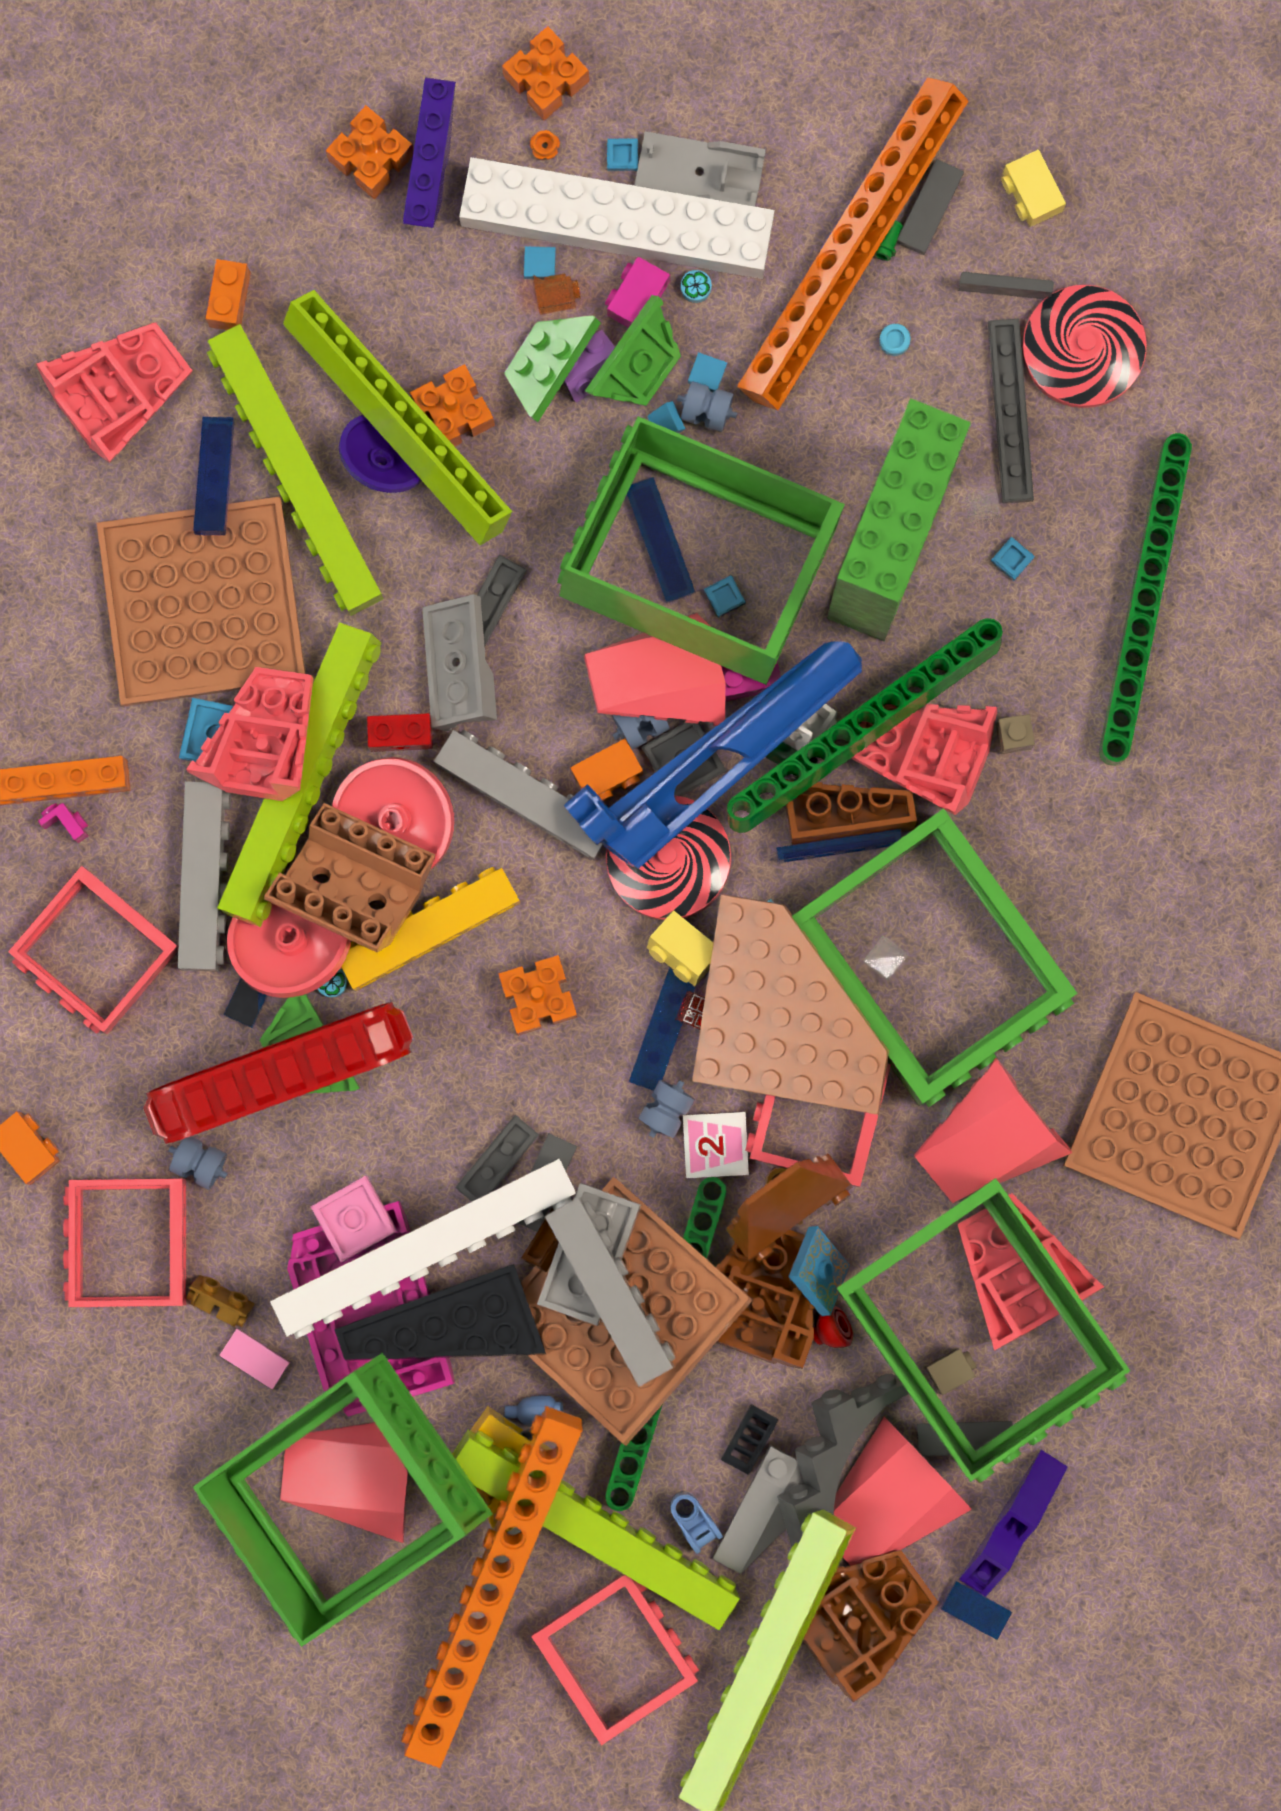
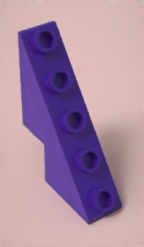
[403,77,456,228]
[959,1449,1068,1597]

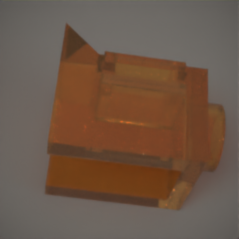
[533,273,581,315]

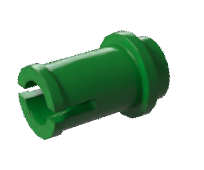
[874,220,903,261]

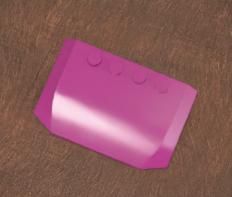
[287,1201,455,1417]

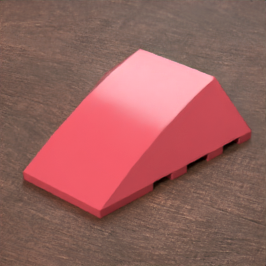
[36,322,192,463]
[584,613,725,726]
[186,667,313,801]
[851,704,997,815]
[914,1058,1072,1203]
[957,1193,1104,1351]
[834,1417,972,1566]
[280,1422,409,1543]

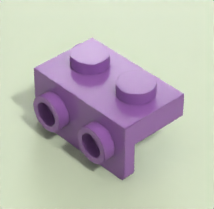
[563,330,615,402]

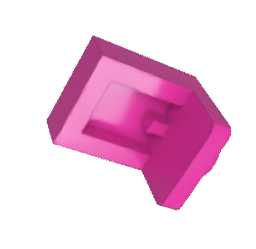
[38,803,89,843]

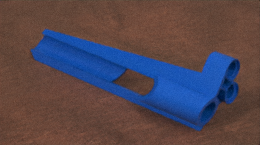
[564,641,862,869]

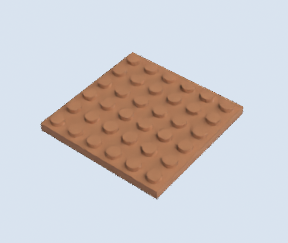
[97,496,306,707]
[1063,992,1281,1240]
[521,1177,753,1445]

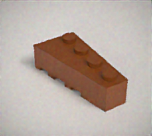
[785,779,917,848]

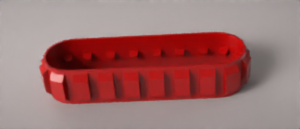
[143,1002,413,1144]

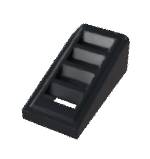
[721,1404,779,1475]

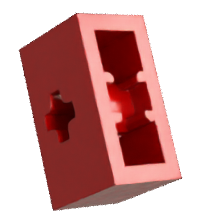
[367,713,433,752]

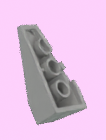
[713,1445,803,1574]

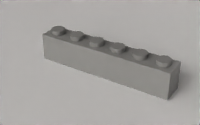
[434,730,604,861]
[178,781,231,972]
[545,1197,676,1387]

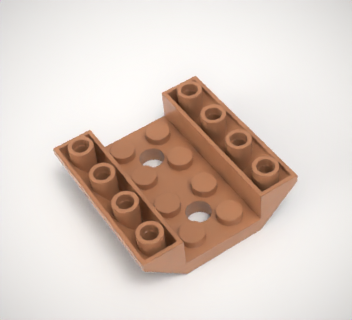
[264,803,435,952]

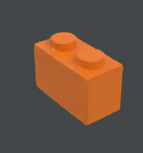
[205,259,251,330]
[570,738,643,802]
[0,1111,60,1185]

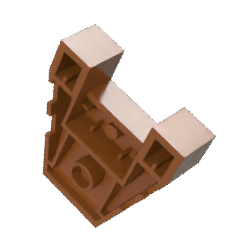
[726,1154,853,1263]

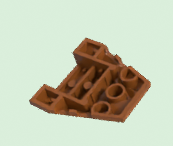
[716,1230,814,1369]
[803,1550,939,1703]

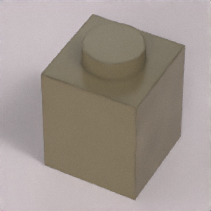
[996,714,1035,754]
[925,1348,977,1395]

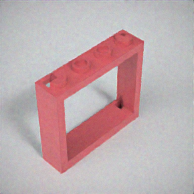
[8,866,179,1034]
[745,1063,891,1187]
[63,1179,186,1307]
[531,1574,700,1745]

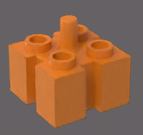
[502,26,589,121]
[325,105,414,200]
[410,364,495,447]
[498,955,578,1036]

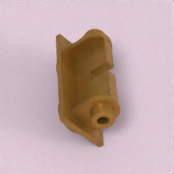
[186,1275,255,1328]

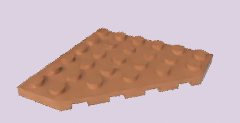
[692,894,889,1115]

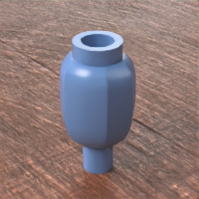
[505,1396,563,1427]

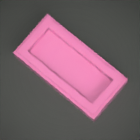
[219,1328,291,1390]

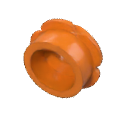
[530,130,560,160]

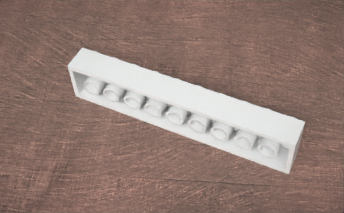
[459,157,774,279]
[270,1159,576,1339]

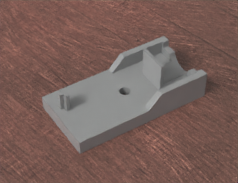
[634,131,766,207]
[422,594,497,731]
[537,1183,642,1326]

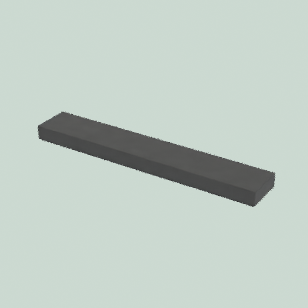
[988,318,1034,504]

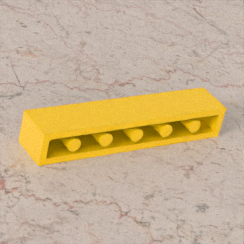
[341,867,520,992]

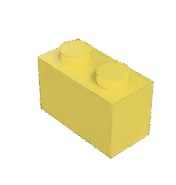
[1001,149,1066,227]
[647,911,714,987]

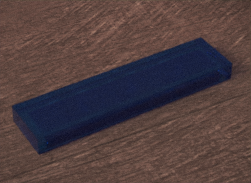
[193,417,235,535]
[627,477,696,604]
[776,829,902,864]
[629,967,696,1091]

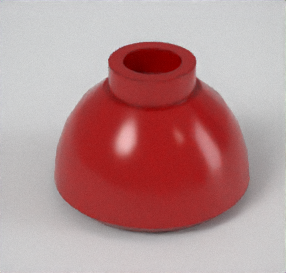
[813,1305,853,1348]

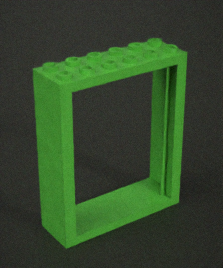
[827,398,971,642]
[557,416,845,685]
[792,808,1078,1107]
[836,1178,1130,1483]
[193,1353,493,1647]

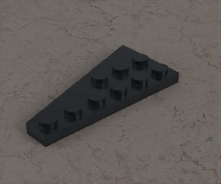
[334,1264,546,1361]

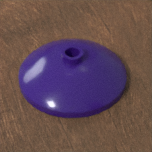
[339,415,422,493]

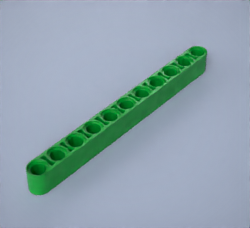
[1099,433,1192,766]
[727,618,1003,833]
[605,1177,726,1511]

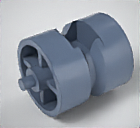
[677,381,738,432]
[612,715,670,750]
[638,1080,695,1138]
[169,1136,228,1190]

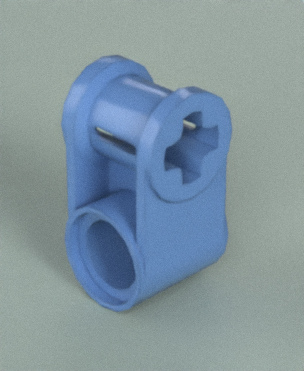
[670,1491,723,1554]

